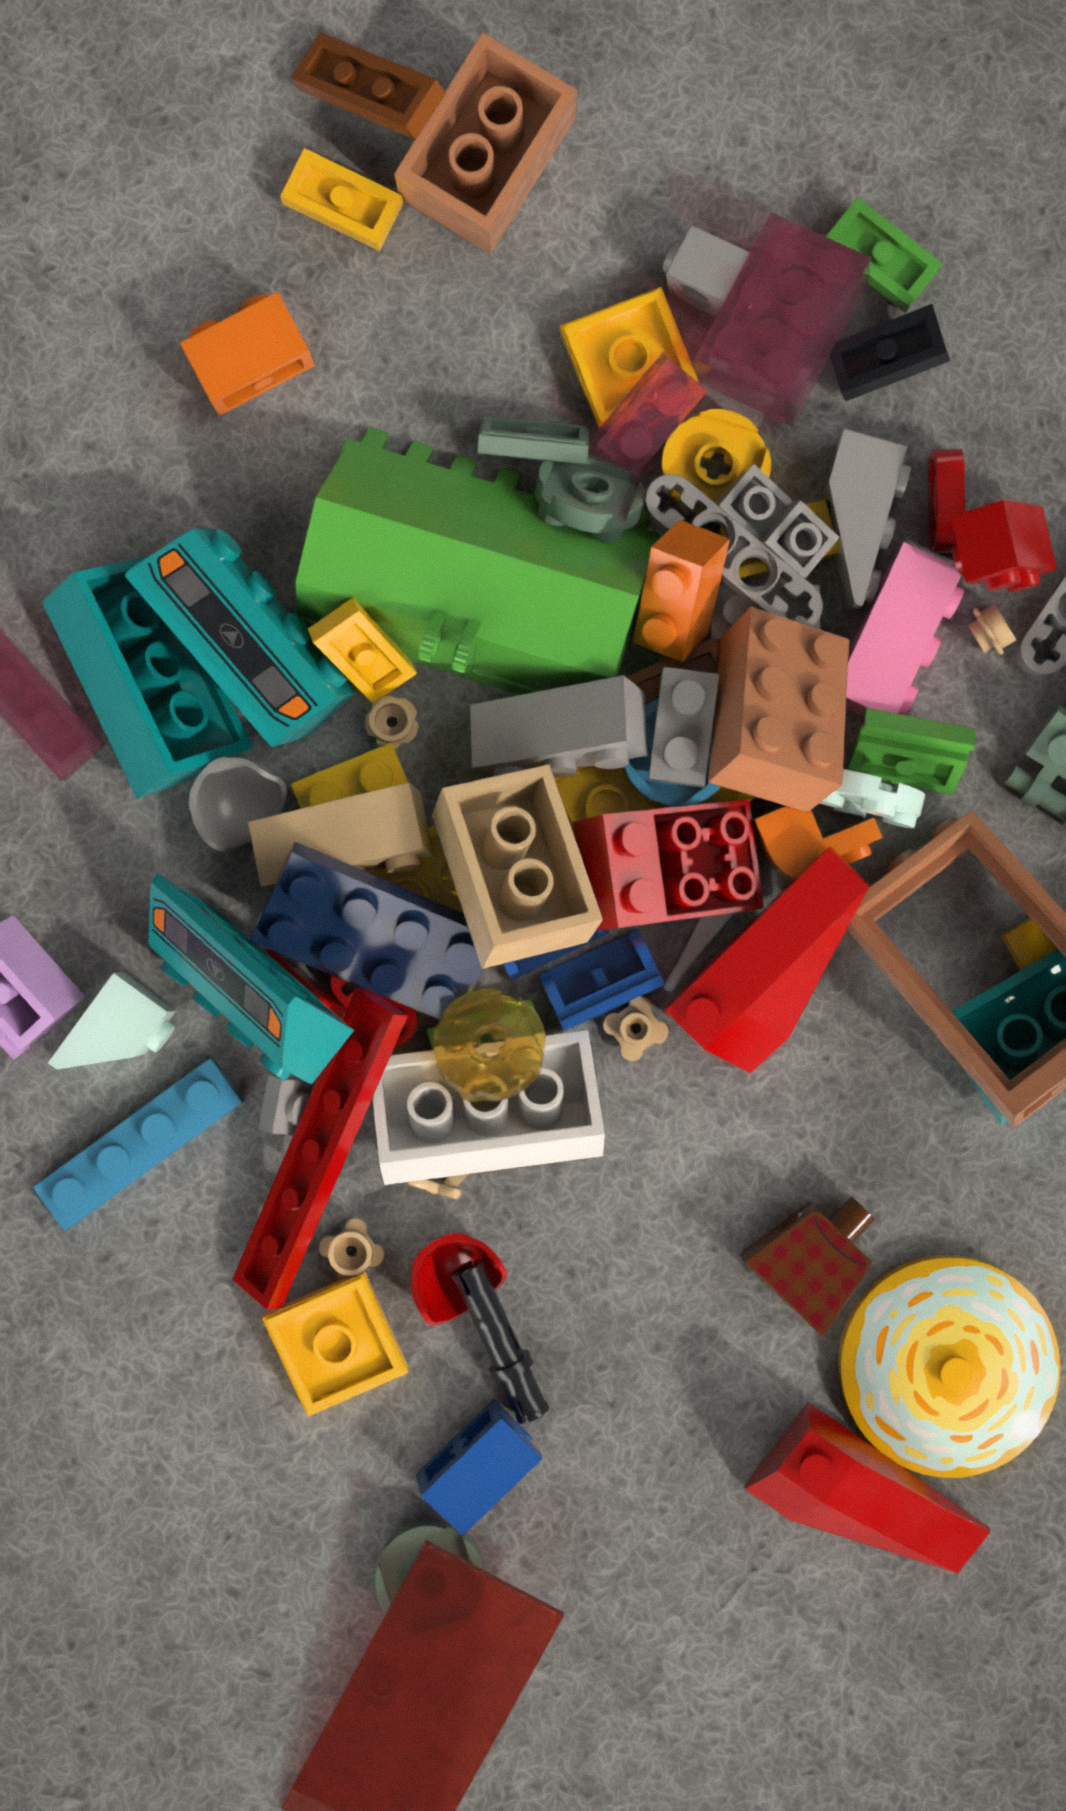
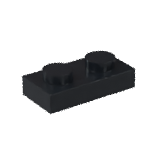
[827,304,950,402]

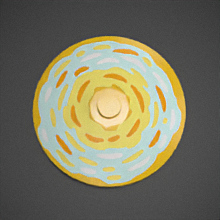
[838,1255,1060,1478]

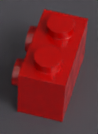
[951,499,1057,592]

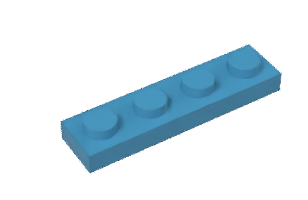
[33,1057,244,1232]

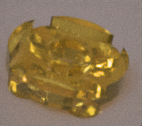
[433,989,546,1103]

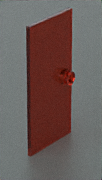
[281,1540,564,1811]

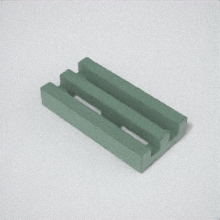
[477,415,591,464]

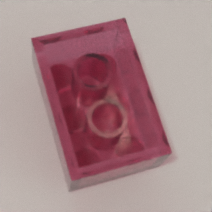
[694,212,871,427]

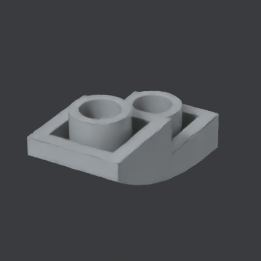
[715,464,840,578]

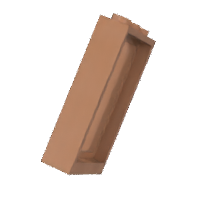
[847,810,1066,1128]

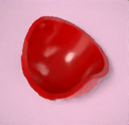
[411,1233,508,1326]

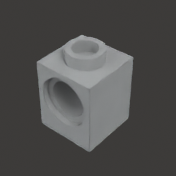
[663,225,751,322]

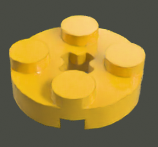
[661,409,771,518]

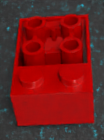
[573,799,764,931]

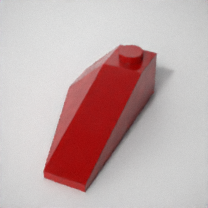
[665,846,870,1073]
[745,1402,991,1573]

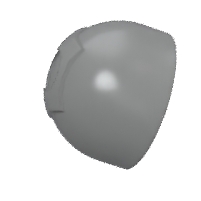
[189,756,287,853]

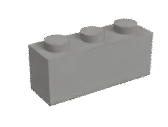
[470,675,648,778]

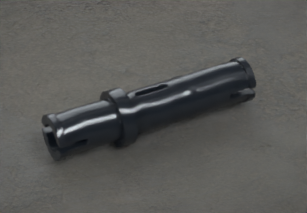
[450,1259,550,1424]

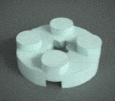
[819,769,925,829]

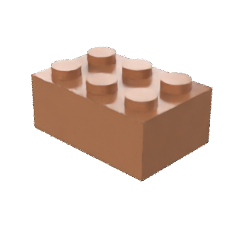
[394,32,577,255]
[708,607,849,812]

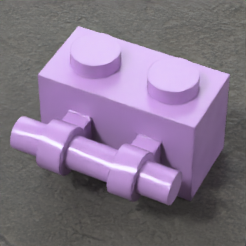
[0,915,86,1060]

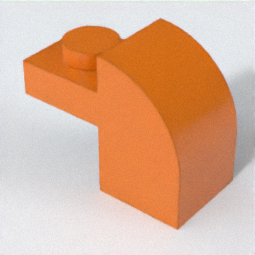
[752,806,883,882]

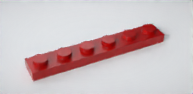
[232,988,408,1310]

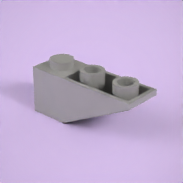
[821,429,911,614]

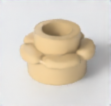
[968,603,1016,655]
[365,695,419,749]

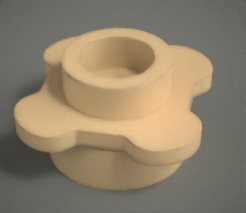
[603,996,668,1061]
[319,1218,384,1280]

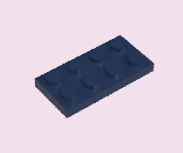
[249,842,485,1025]

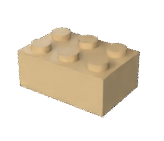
[432,764,603,969]

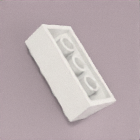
[372,1030,605,1185]

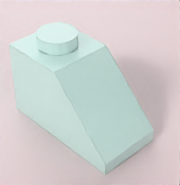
[48,972,176,1069]

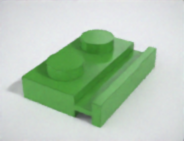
[846,708,976,795]

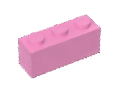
[846,542,964,716]

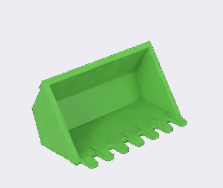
[295,428,661,695]

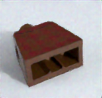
[740,1196,875,1337]

